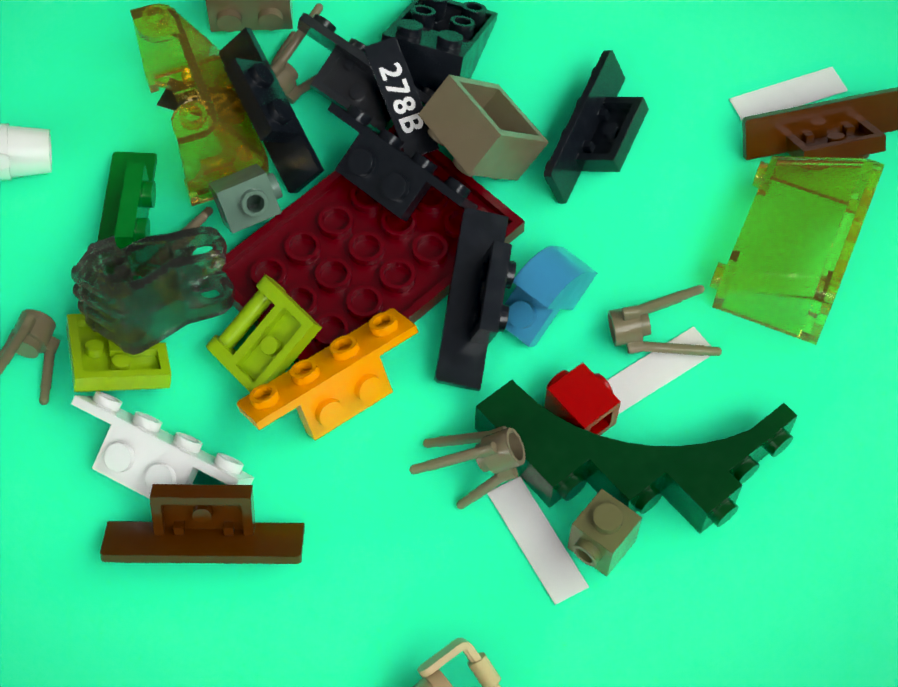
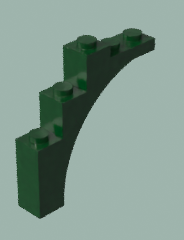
[475,379,797,534]

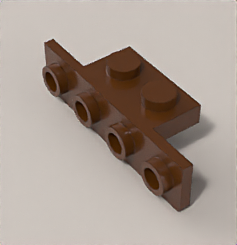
[742,87,898,169]
[100,484,305,564]

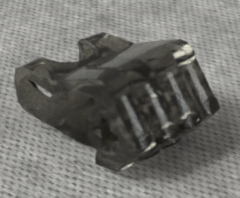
[71,226,235,355]

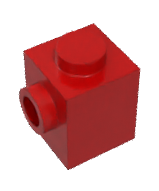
[544,362,621,435]

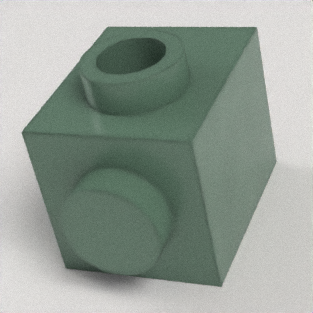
[208,164,283,234]

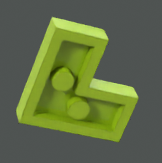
[66,313,172,392]

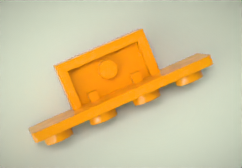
[237,308,418,441]

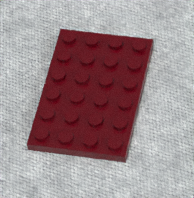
[204,125,525,363]

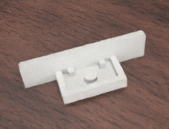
[71,391,255,499]

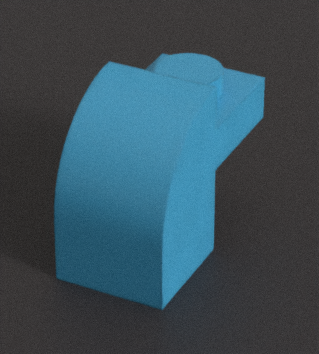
[505,246,598,347]

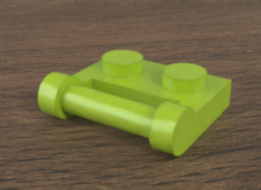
[206,275,322,392]

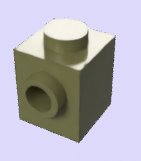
[567,489,642,577]

